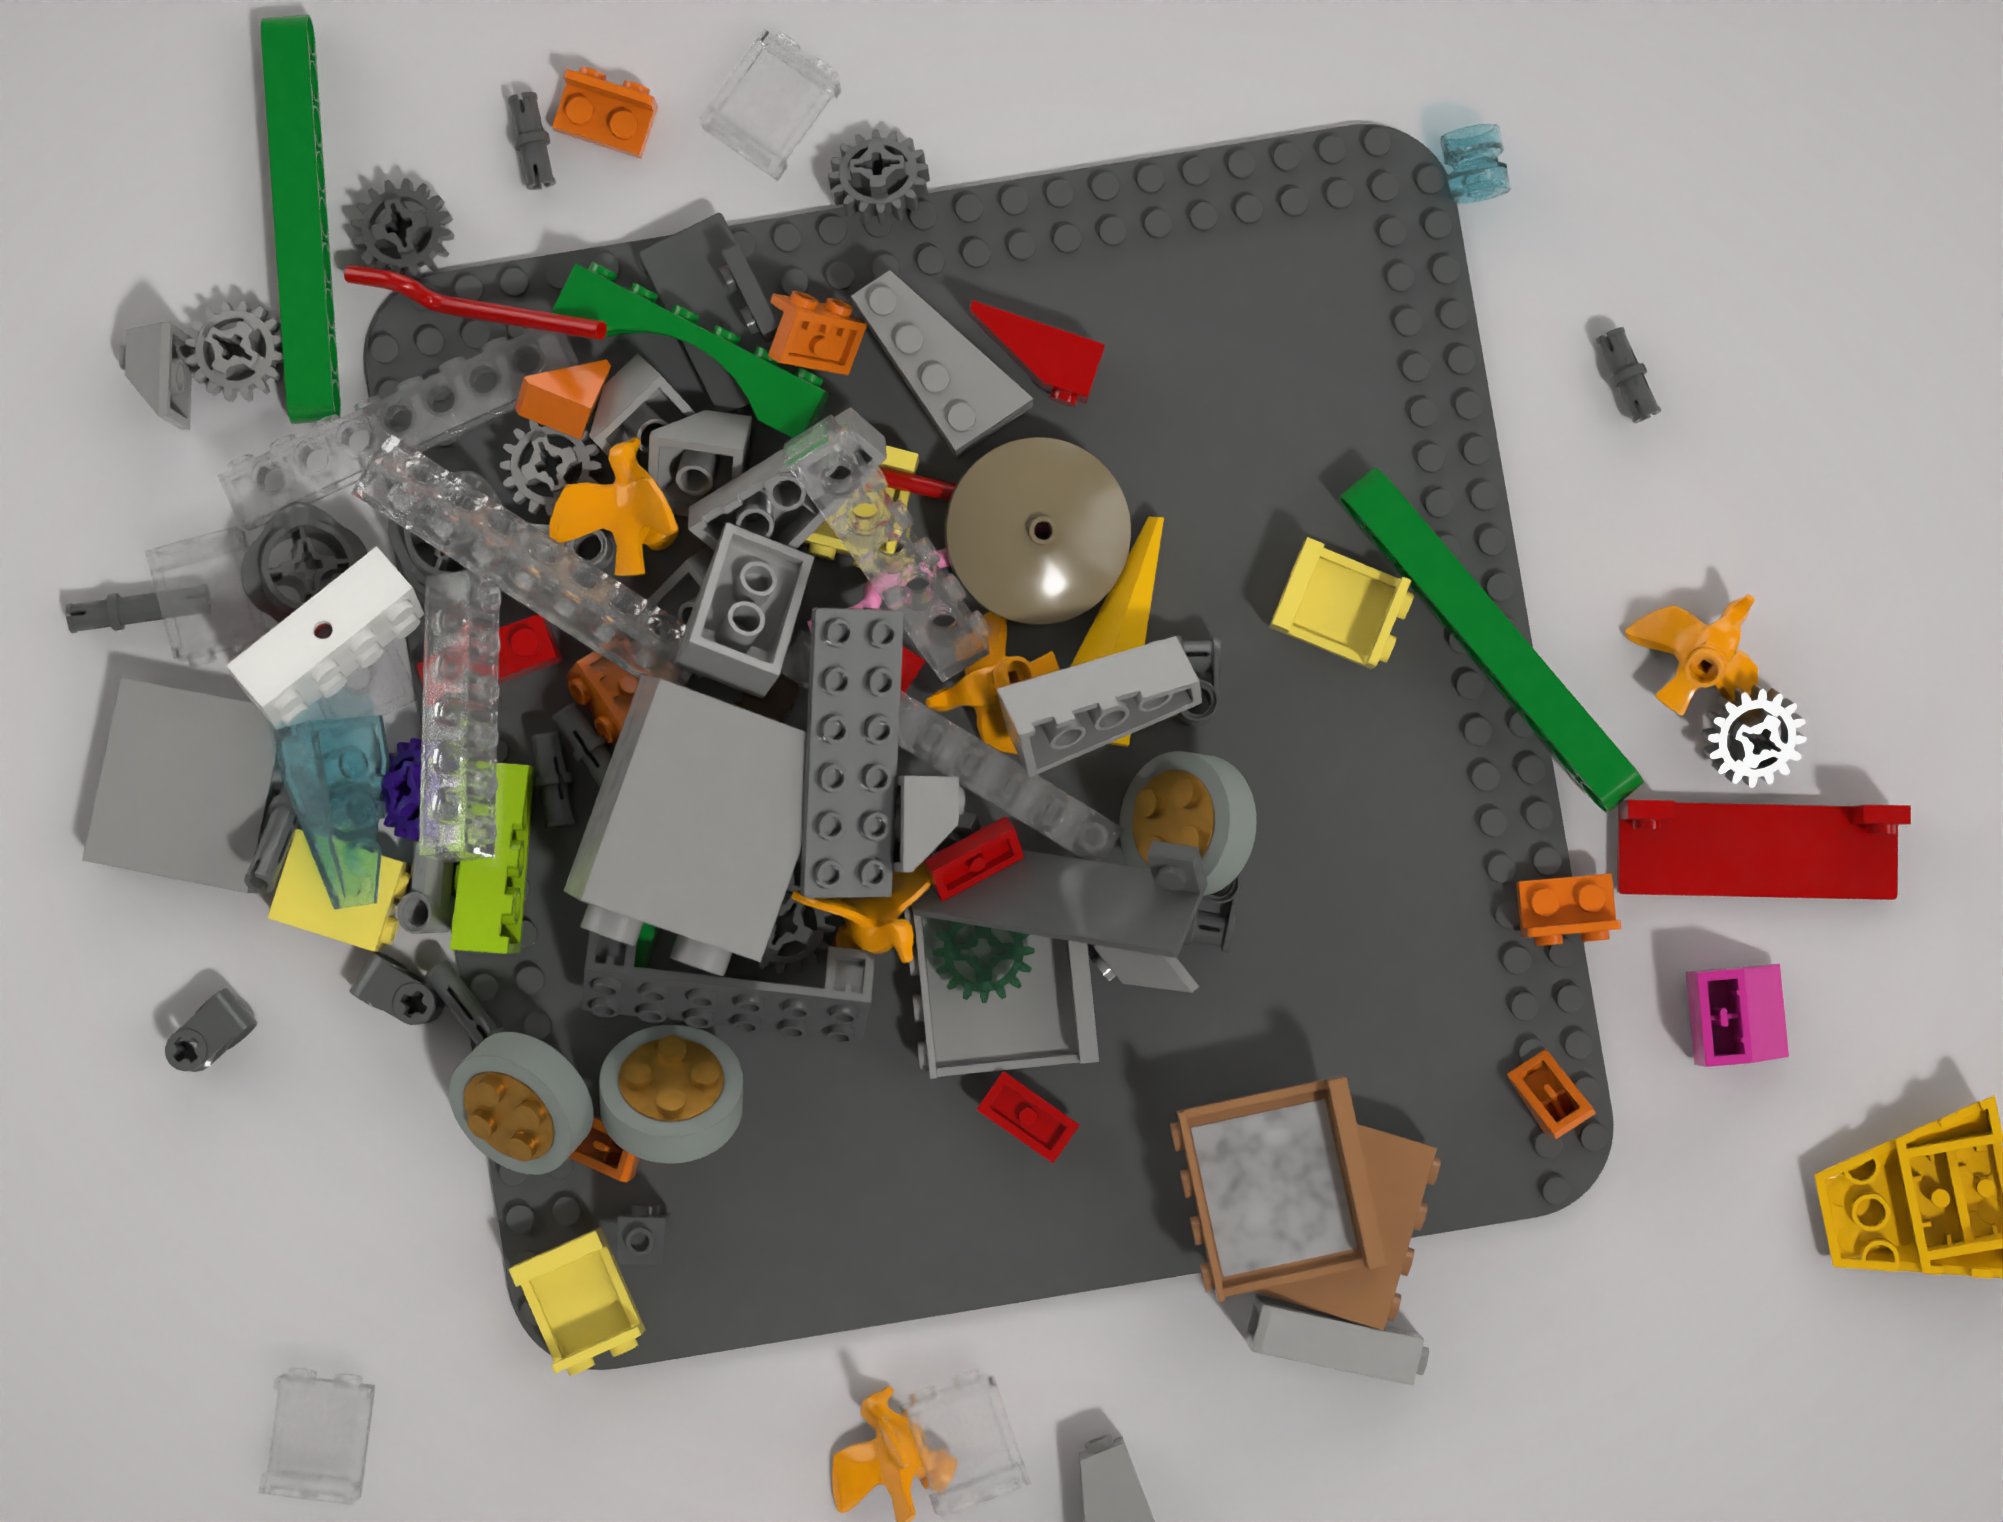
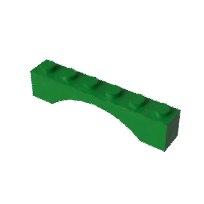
[551,261,831,440]

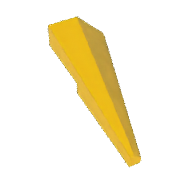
[1070,516,1164,747]

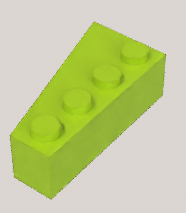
[449,761,535,954]

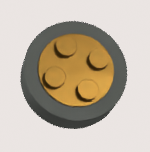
[1119,751,1257,896]
[599,1025,743,1163]
[449,1032,593,1175]

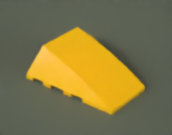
[1814,1095,2003,1279]

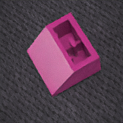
[1685,964,1789,1067]

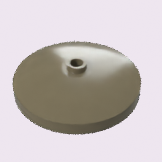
[944,437,1131,624]

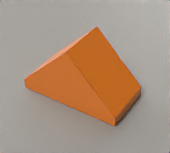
[515,359,611,440]
[1507,1049,1596,1139]
[568,1115,640,1183]

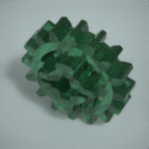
[932,920,1035,1003]

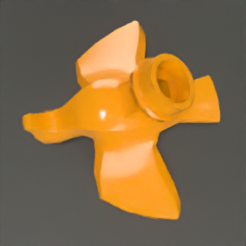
[549,437,679,576]
[1624,594,1758,716]
[925,611,1059,755]
[792,862,931,963]
[832,1386,957,1522]

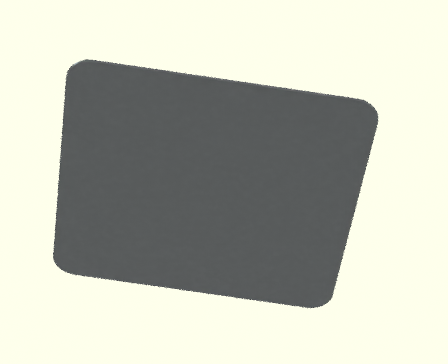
[366,124,1614,1370]

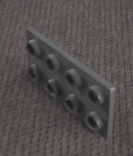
[639,213,799,413]

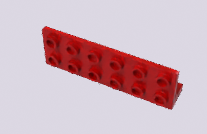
[1617,800,1911,900]

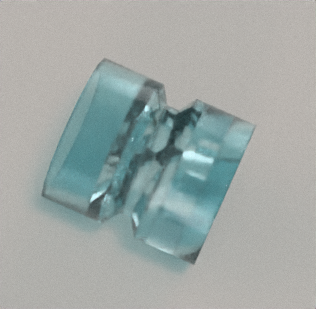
[1440,124,1511,204]

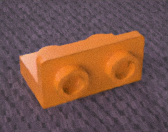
[552,67,658,159]
[768,291,868,375]
[566,635,650,748]
[1516,873,1622,946]

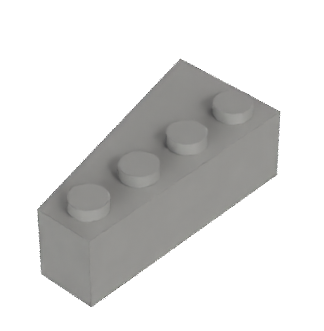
[851,270,1034,458]
[688,407,887,551]
[997,636,1202,778]

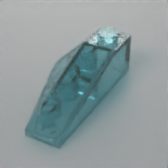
[273,715,390,910]

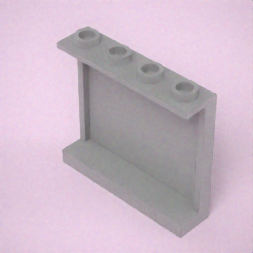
[82,677,299,894]
[904,904,1099,1079]

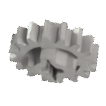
[185,300,284,402]
[500,419,603,518]

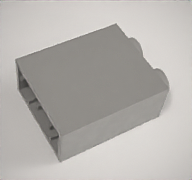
[564,675,807,976]

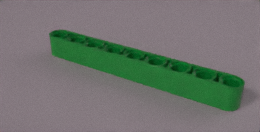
[260,15,341,424]
[1339,467,1644,814]

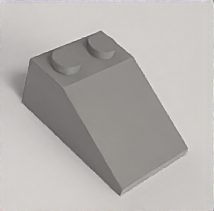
[674,522,814,699]

